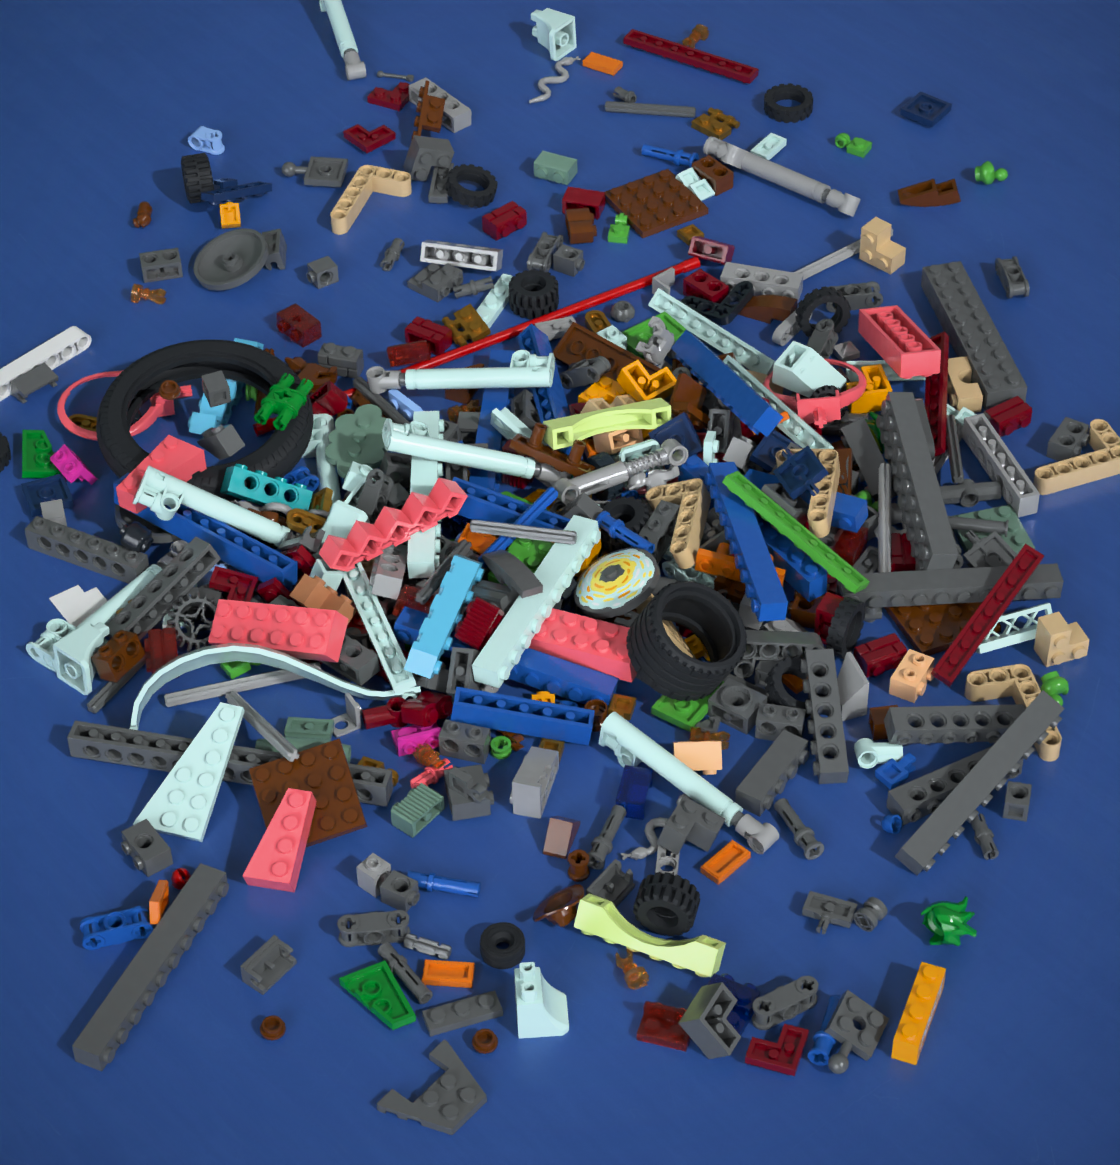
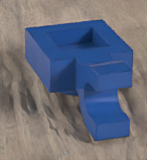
[875,752,916,790]

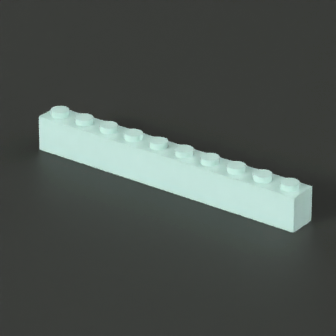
[407,411,444,579]
[472,515,601,688]

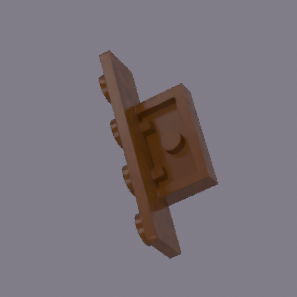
[411,80,445,141]

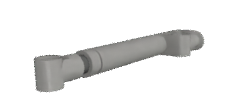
[703,136,861,217]

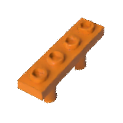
[695,542,786,587]

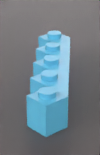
[188,338,264,435]
[404,554,484,679]

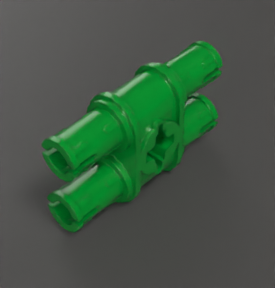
[254,373,314,431]

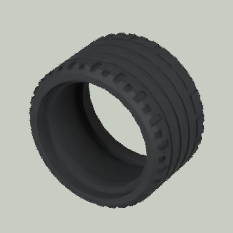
[626,581,747,701]

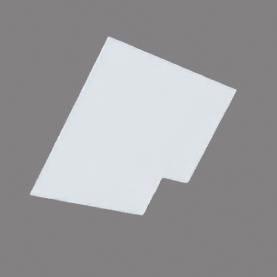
[49,585,107,627]

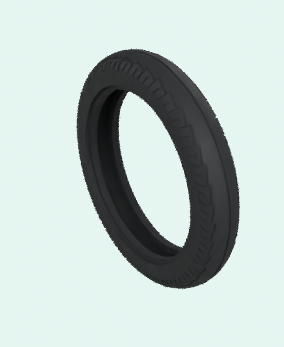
[96,340,313,502]

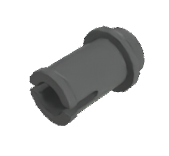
[613,86,637,103]

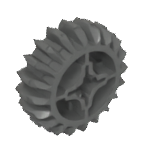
[167,592,217,652]

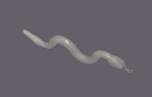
[529,56,581,103]
[231,500,330,519]
[621,793,691,860]

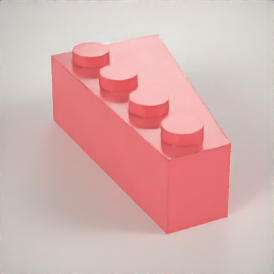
[116,435,207,514]
[243,788,317,893]

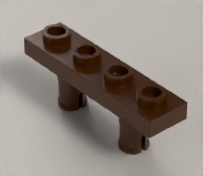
[509,423,596,478]

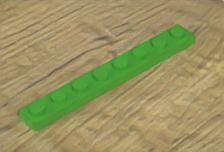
[722,471,870,594]

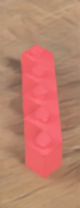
[319,478,468,572]

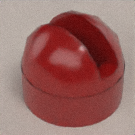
[171,868,191,890]

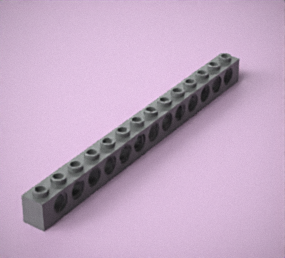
[67,721,393,806]

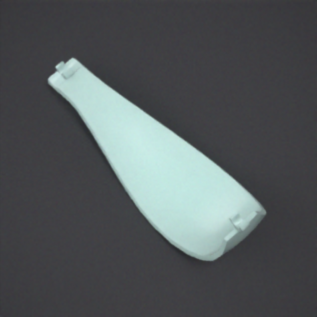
[129,643,421,730]

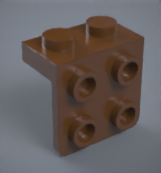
[669,373,710,430]

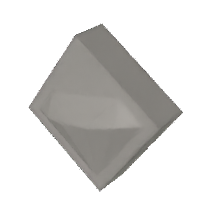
[833,341,860,362]

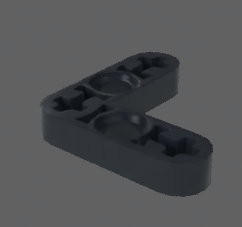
[681,281,754,325]

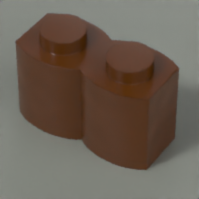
[565,207,597,244]

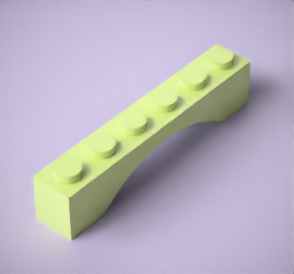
[543,397,672,450]
[574,893,726,977]

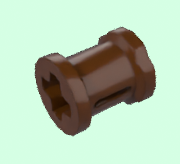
[568,849,590,882]

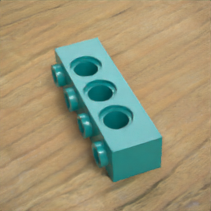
[220,464,313,511]

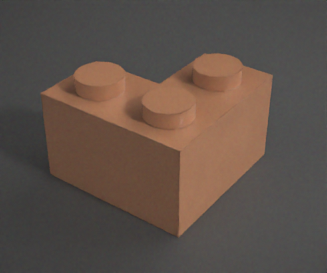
[289,574,357,625]

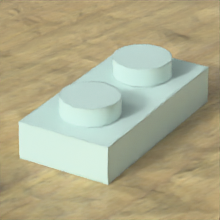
[750,133,787,160]
[703,431,719,466]

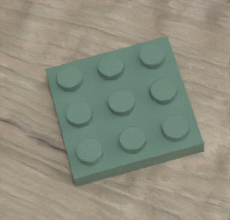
[954,504,1035,554]

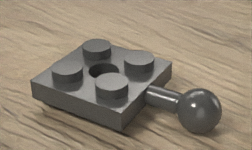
[282,156,348,188]
[824,990,889,1074]

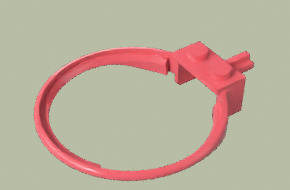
[763,359,867,428]
[57,370,192,441]

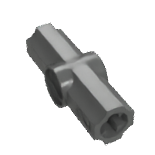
[939,479,1002,507]

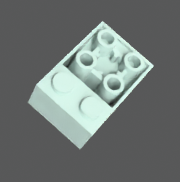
[772,341,847,398]

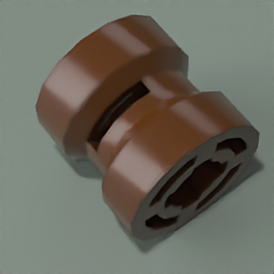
[585,699,607,732]

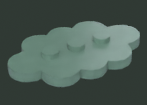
[325,404,387,478]

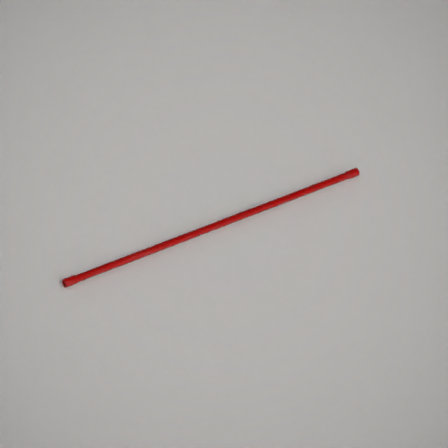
[253,257,701,436]

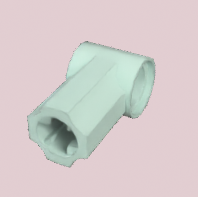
[854,738,903,769]

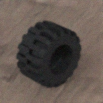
[181,153,214,204]
[509,269,559,319]
[600,496,650,552]
[633,872,700,936]

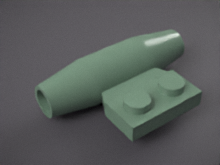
[255,717,351,763]

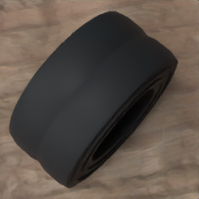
[480,922,525,969]

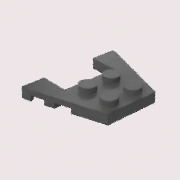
[377,1039,487,1135]

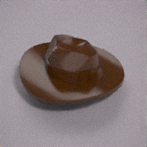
[533,884,584,927]

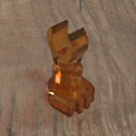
[682,24,709,49]
[131,284,166,304]
[447,399,482,424]
[689,726,730,750]
[413,743,446,770]
[615,949,649,990]

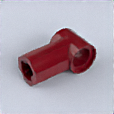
[362,697,407,730]

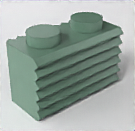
[534,150,578,186]
[391,783,445,838]

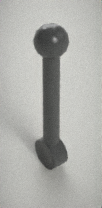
[377,71,414,82]

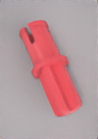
[410,758,453,788]

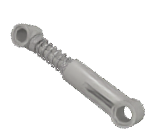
[553,438,688,505]

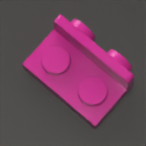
[50,444,98,485]
[391,722,442,757]

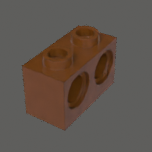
[692,155,734,196]
[788,584,830,630]
[91,630,146,683]

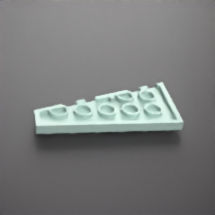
[133,702,245,842]

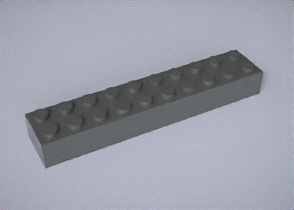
[921,261,1027,411]
[876,392,959,571]

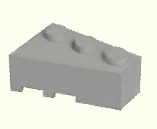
[510,746,559,819]

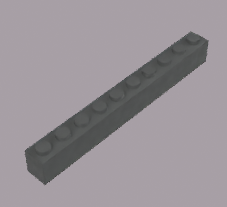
[836,563,1064,608]
[895,690,1065,876]
[72,863,229,1071]

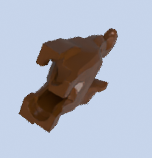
[285,357,338,395]

